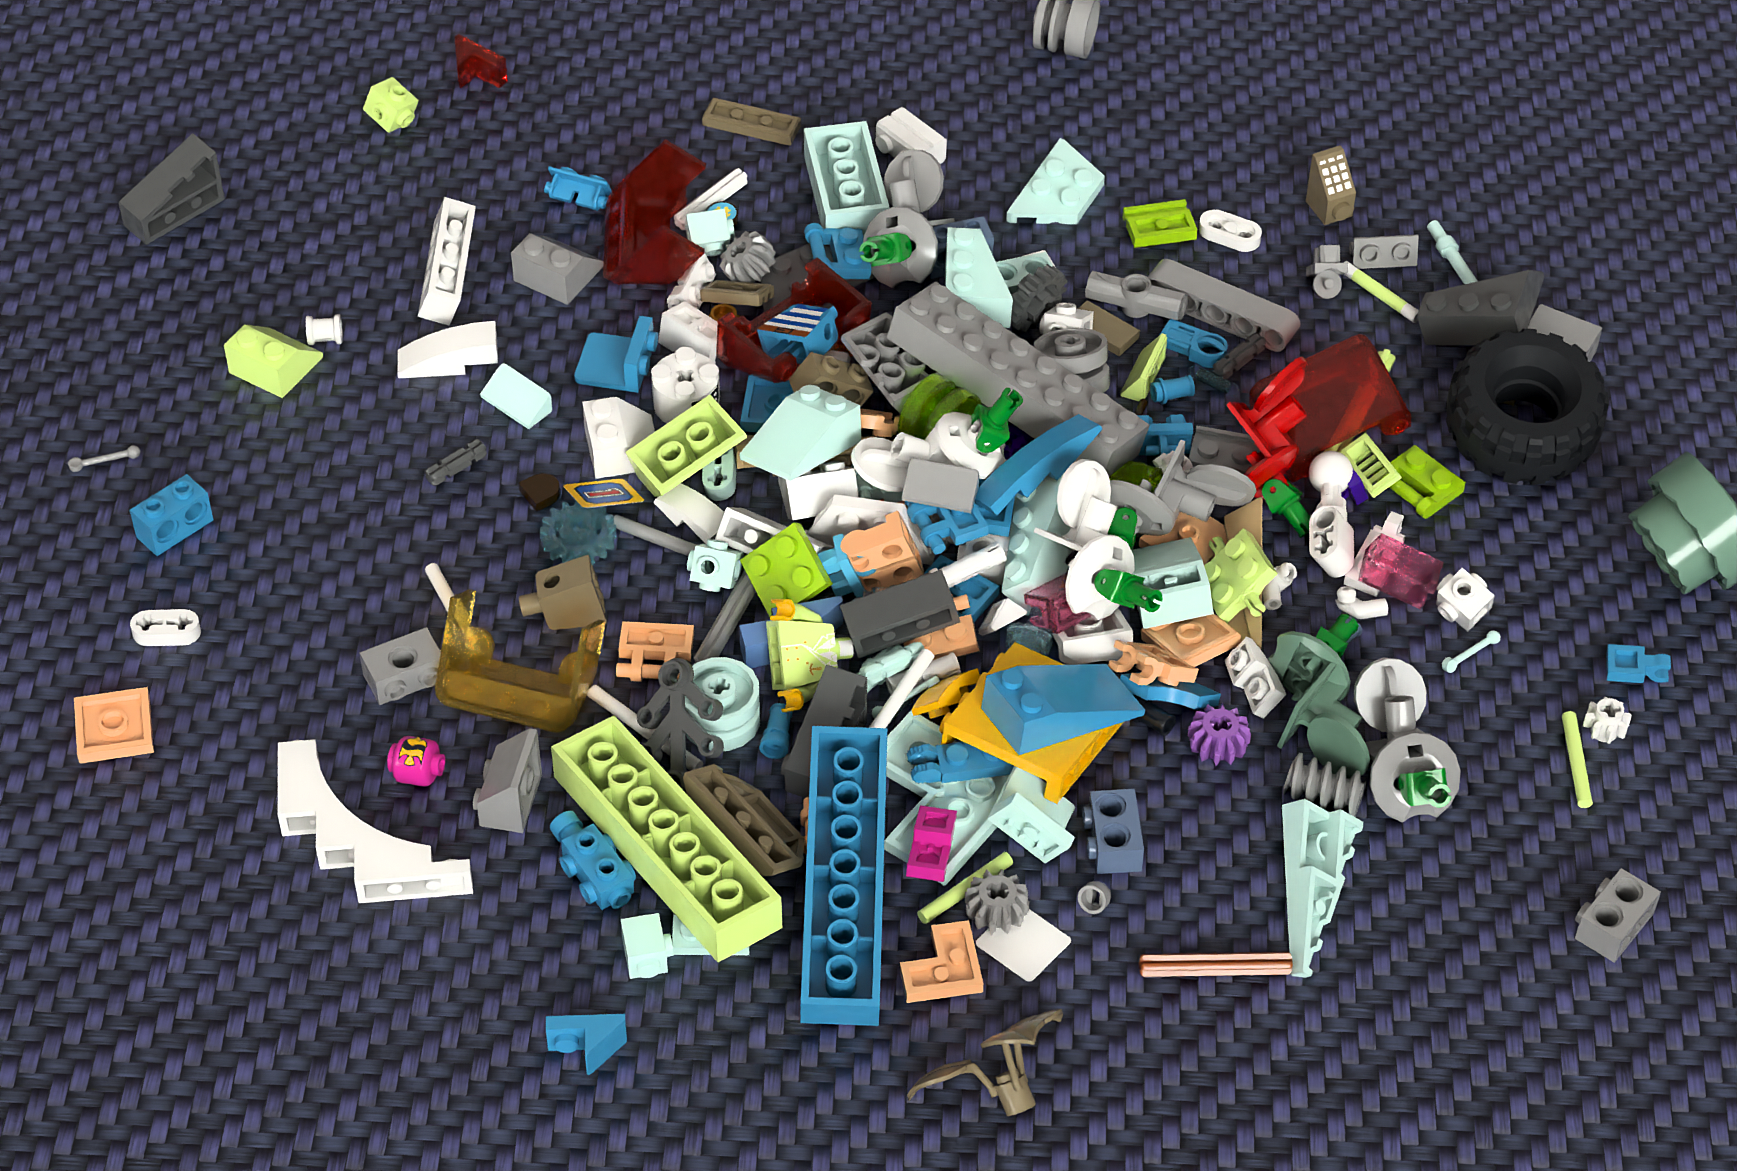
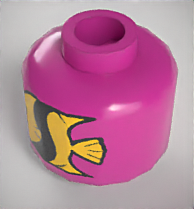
[387,736,446,787]

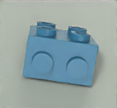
[574,316,658,393]

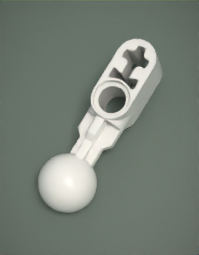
[1309,451,1354,578]

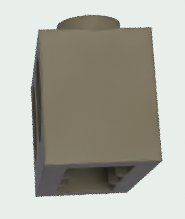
[789,352,874,407]

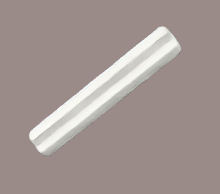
[674,168,748,230]

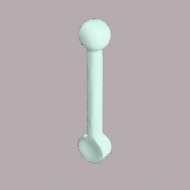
[1442,630,1501,673]
[872,675,940,719]

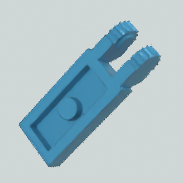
[907,742,1014,784]

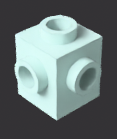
[687,539,744,592]

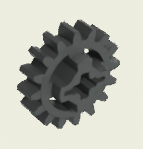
[1011,264,1068,332]

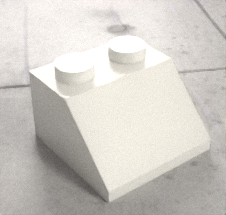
[582,397,655,479]

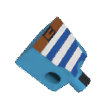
[757,302,839,364]

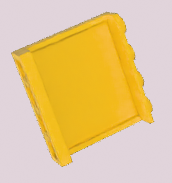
[939,642,1124,804]

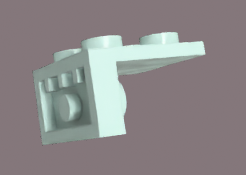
[987,766,1075,863]

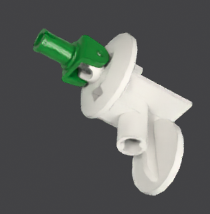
[851,388,1023,492]
[1034,459,1163,621]

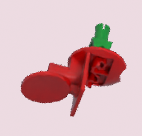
[1226,356,1311,538]

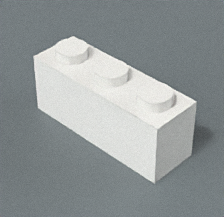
[715,507,833,555]

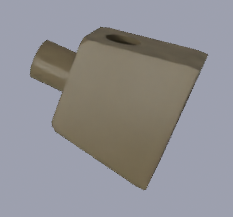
[519,555,607,630]

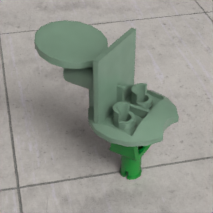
[1268,614,1370,779]

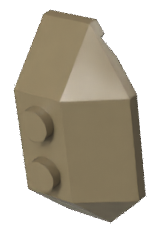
[683,764,805,877]

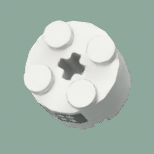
[651,347,720,423]

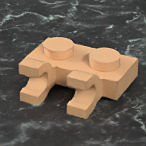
[1108,640,1199,686]

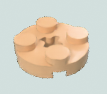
[860,408,904,438]

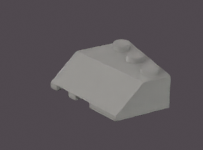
[841,312,955,421]

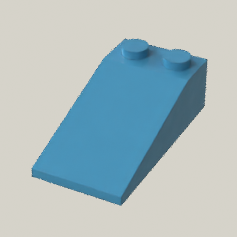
[981,664,1145,755]

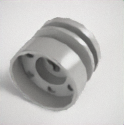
[1033,0,1101,59]

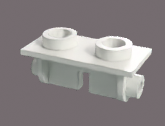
[667,250,716,310]

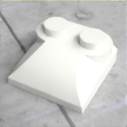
[1044,607,1133,665]

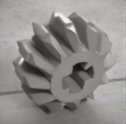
[720,231,776,283]
[965,869,1030,935]

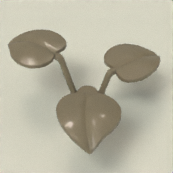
[907,1009,1064,1116]

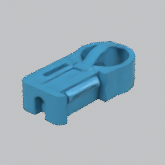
[1160,319,1228,368]

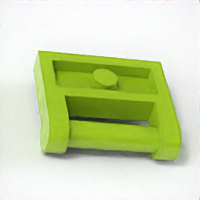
[1373,445,1466,519]

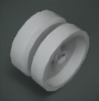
[1033,328,1110,393]

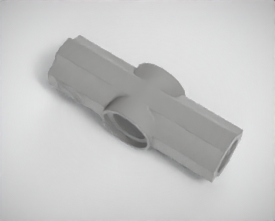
[1085,271,1188,321]

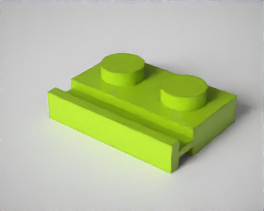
[1123,199,1198,248]

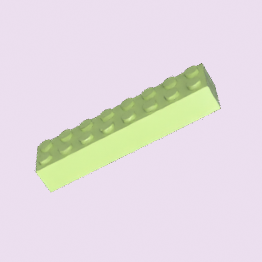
[551,715,782,962]

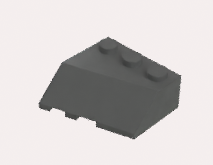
[1417,270,1545,345]

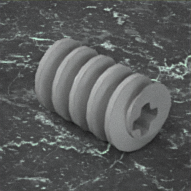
[1283,752,1366,817]

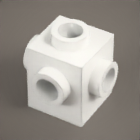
[1039,303,1094,335]
[1436,568,1495,632]

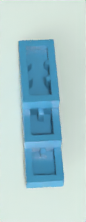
[975,414,1103,515]

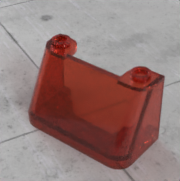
[716,257,872,383]
[1249,334,1411,483]

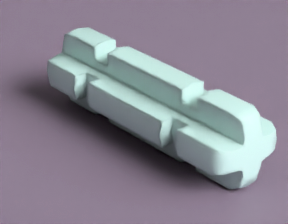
[860,642,924,685]

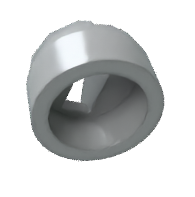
[1078,881,1111,914]

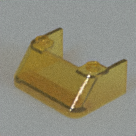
[435,589,606,732]

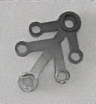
[637,658,724,793]

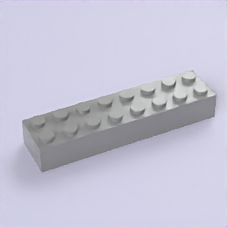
[887,282,1150,477]

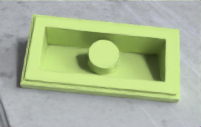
[1120,333,1167,402]

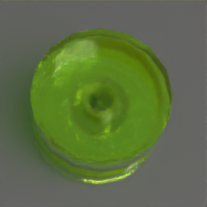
[898,374,981,440]

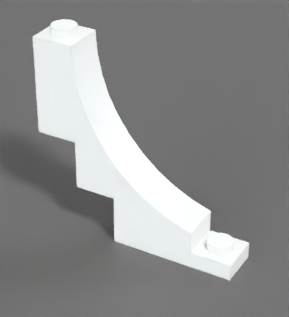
[278,740,473,903]

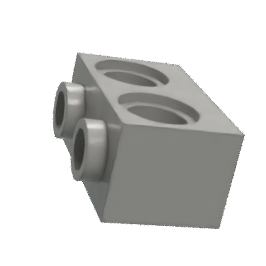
[1575,868,1661,963]

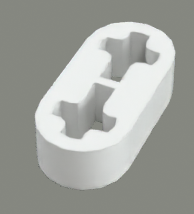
[130,609,201,646]

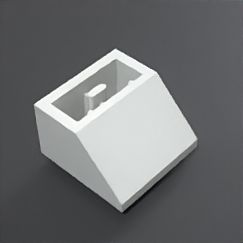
[778,461,859,520]

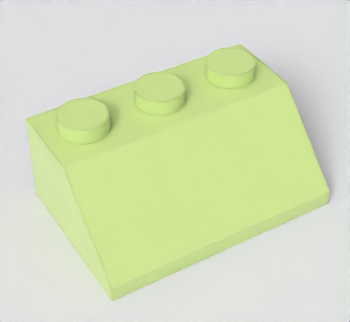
[625,395,747,497]

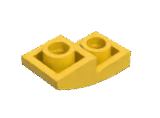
[911,668,980,719]

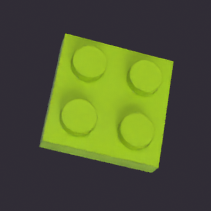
[740,523,833,617]

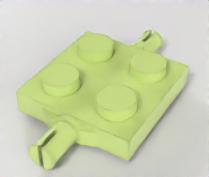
[1204,528,1278,623]

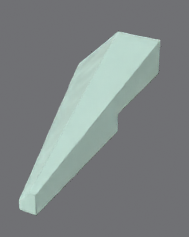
[1282,799,1363,978]

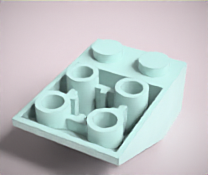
[1133,537,1214,629]

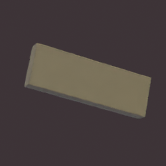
[702,98,801,146]

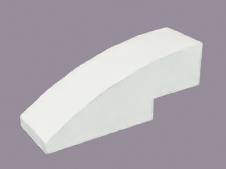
[398,321,498,378]

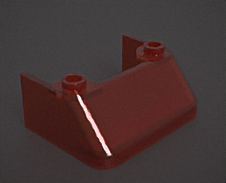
[603,139,706,285]

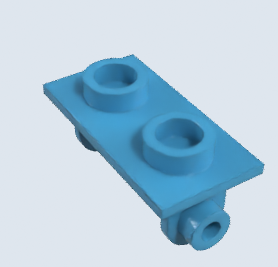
[544,166,614,211]

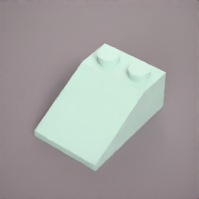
[740,385,861,481]

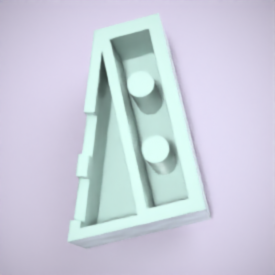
[945,227,1013,328]

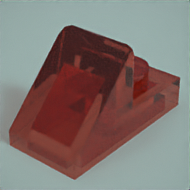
[455,34,508,88]

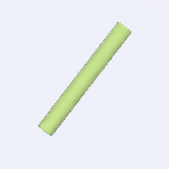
[1562,711,1593,808]
[917,852,1013,924]

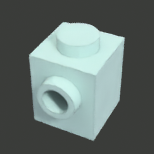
[685,209,735,256]
[621,913,674,979]

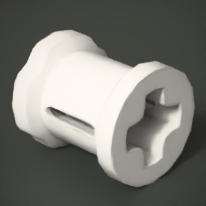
[306,314,343,346]

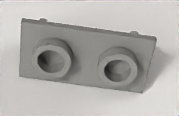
[1349,234,1419,269]

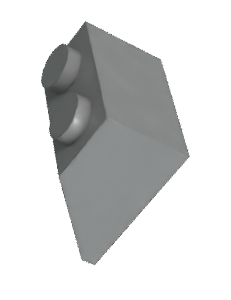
[511,233,604,305]
[473,728,542,833]

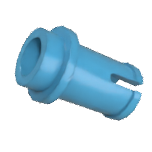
[1150,375,1195,405]

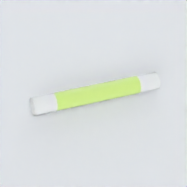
[1343,261,1419,323]

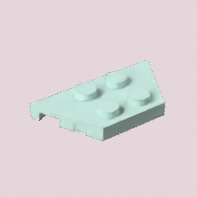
[1006,138,1105,224]

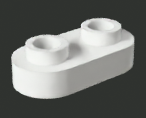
[1199,210,1262,252]

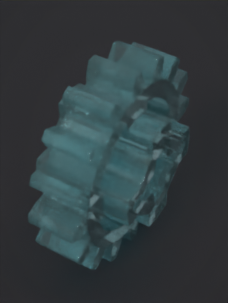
[540,501,617,565]

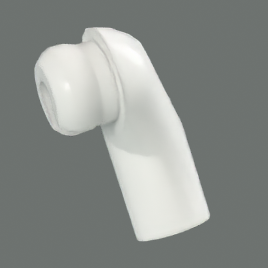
[1262,562,1297,610]
[1335,586,1388,620]

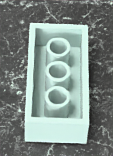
[804,121,890,236]

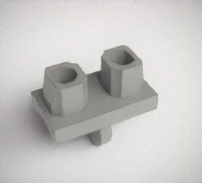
[1306,245,1348,299]

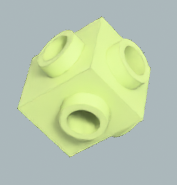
[363,77,419,133]

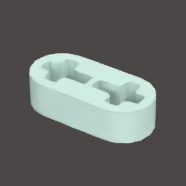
[702,447,736,501]

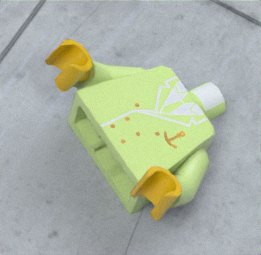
[766,599,854,713]

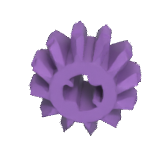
[1188,703,1251,766]

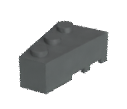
[119,133,225,245]
[781,665,867,798]

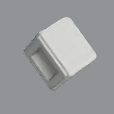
[978,598,1028,636]

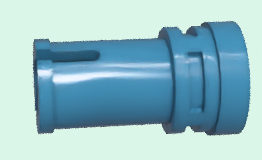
[759,703,793,759]

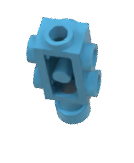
[550,811,636,910]

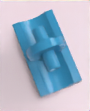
[1137,414,1193,457]

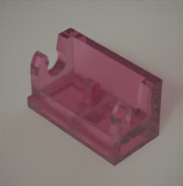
[1358,533,1444,609]
[1024,572,1091,634]

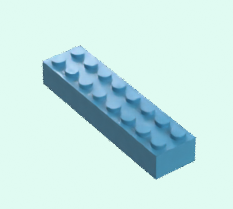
[800,726,888,1026]

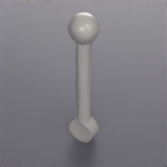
[68,445,140,472]

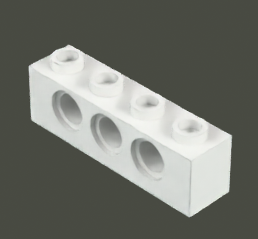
[418,197,476,326]

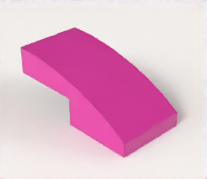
[906,805,957,882]

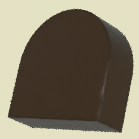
[518,473,560,512]

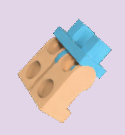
[818,511,924,598]

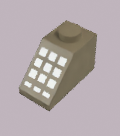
[1306,145,1356,225]

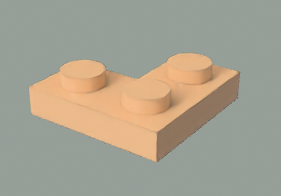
[900,920,984,1003]

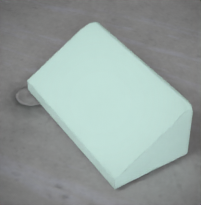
[480,363,552,429]

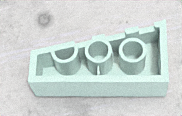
[1001,472,1075,616]

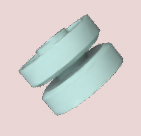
[685,657,760,751]

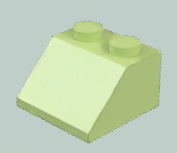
[224,324,323,398]

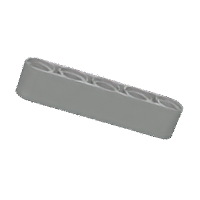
[1147,259,1300,352]

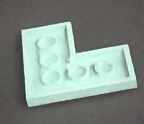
[884,710,1009,886]

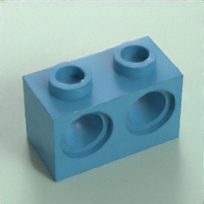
[130,474,213,556]

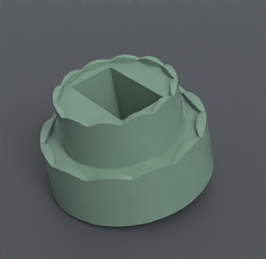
[1628,451,1737,594]

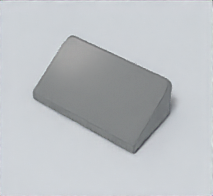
[902,458,979,513]

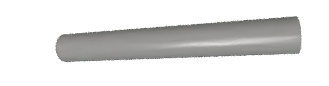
[611,514,696,556]

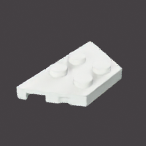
[805,494,935,565]

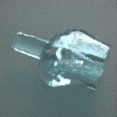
[1006,605,1054,656]

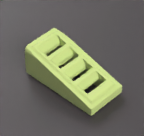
[1339,432,1402,498]

